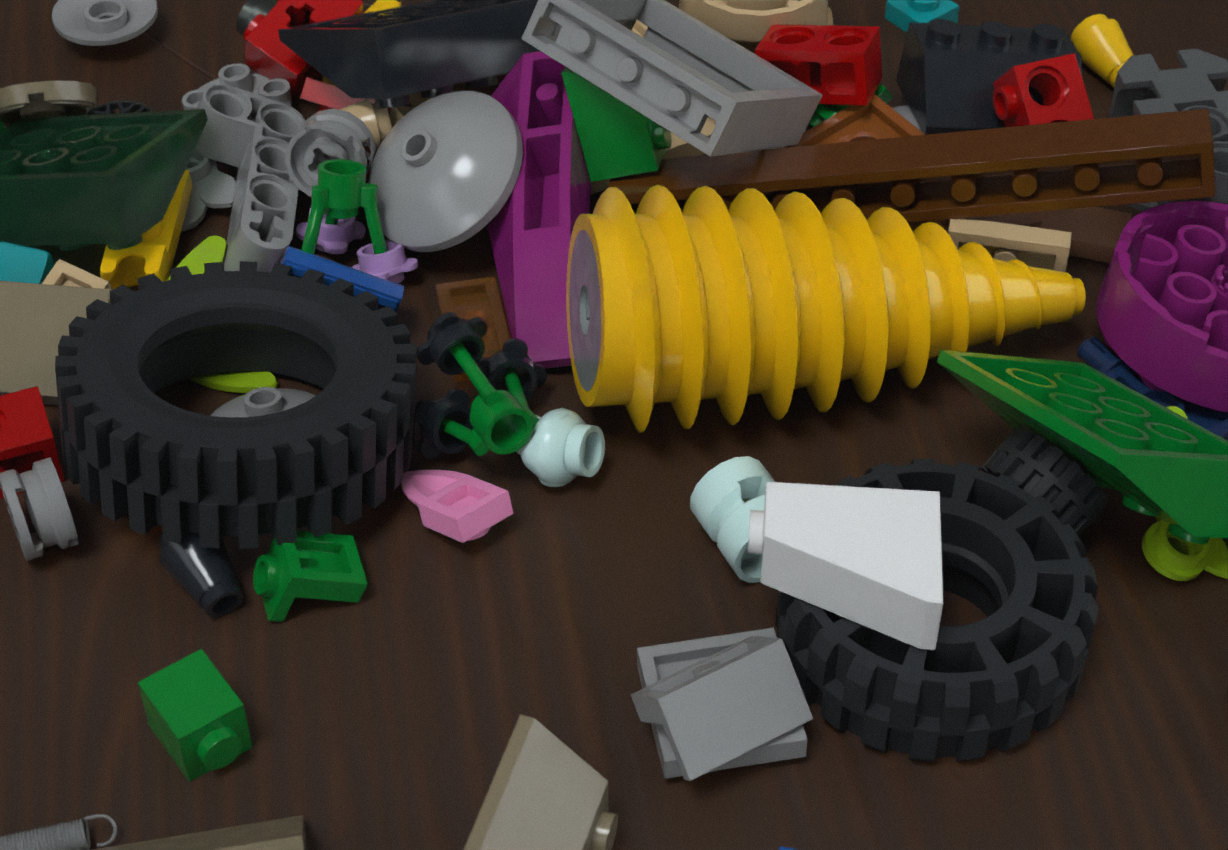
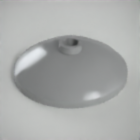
[368,91,523,252]

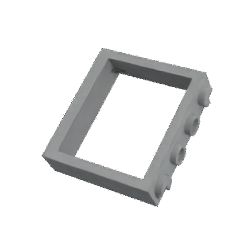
[521,0,823,157]

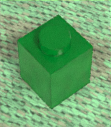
[138,649,253,782]

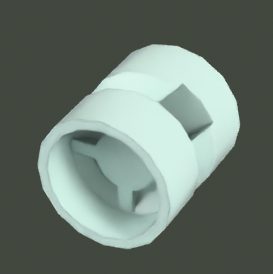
[690,456,775,583]

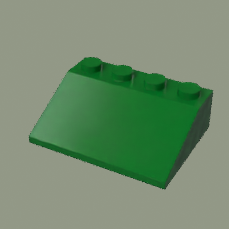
[937,350,1228,544]

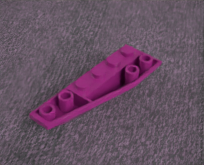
[487,51,591,369]

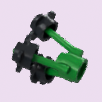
[415,312,547,459]

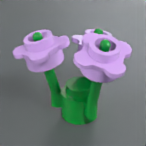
[280,159,419,284]

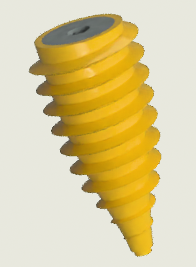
[566,184,1086,433]

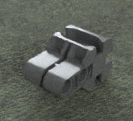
[1108,48,1228,211]

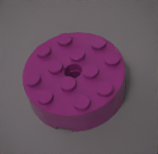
[1096,201,1228,413]

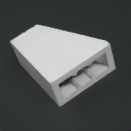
[748,482,943,650]

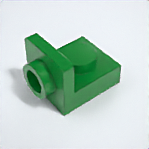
[253,530,368,622]

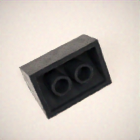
[896,19,1082,135]

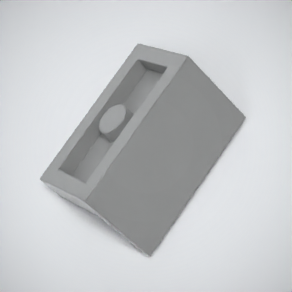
[631,636,813,781]

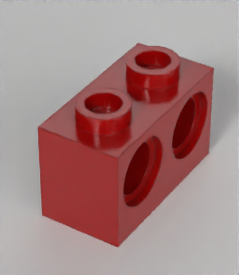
[755,24,882,106]
[993,53,1094,127]

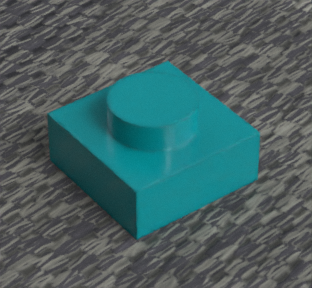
[885,0,960,33]

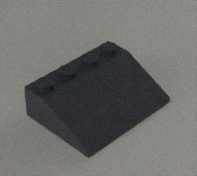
[278,0,540,108]

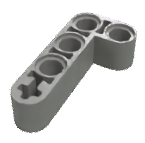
[187,84,305,273]

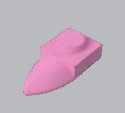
[401,470,514,543]

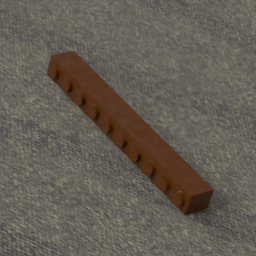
[607,109,1215,223]

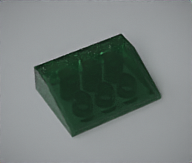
[0,109,208,251]

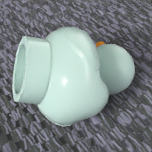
[516,408,605,487]

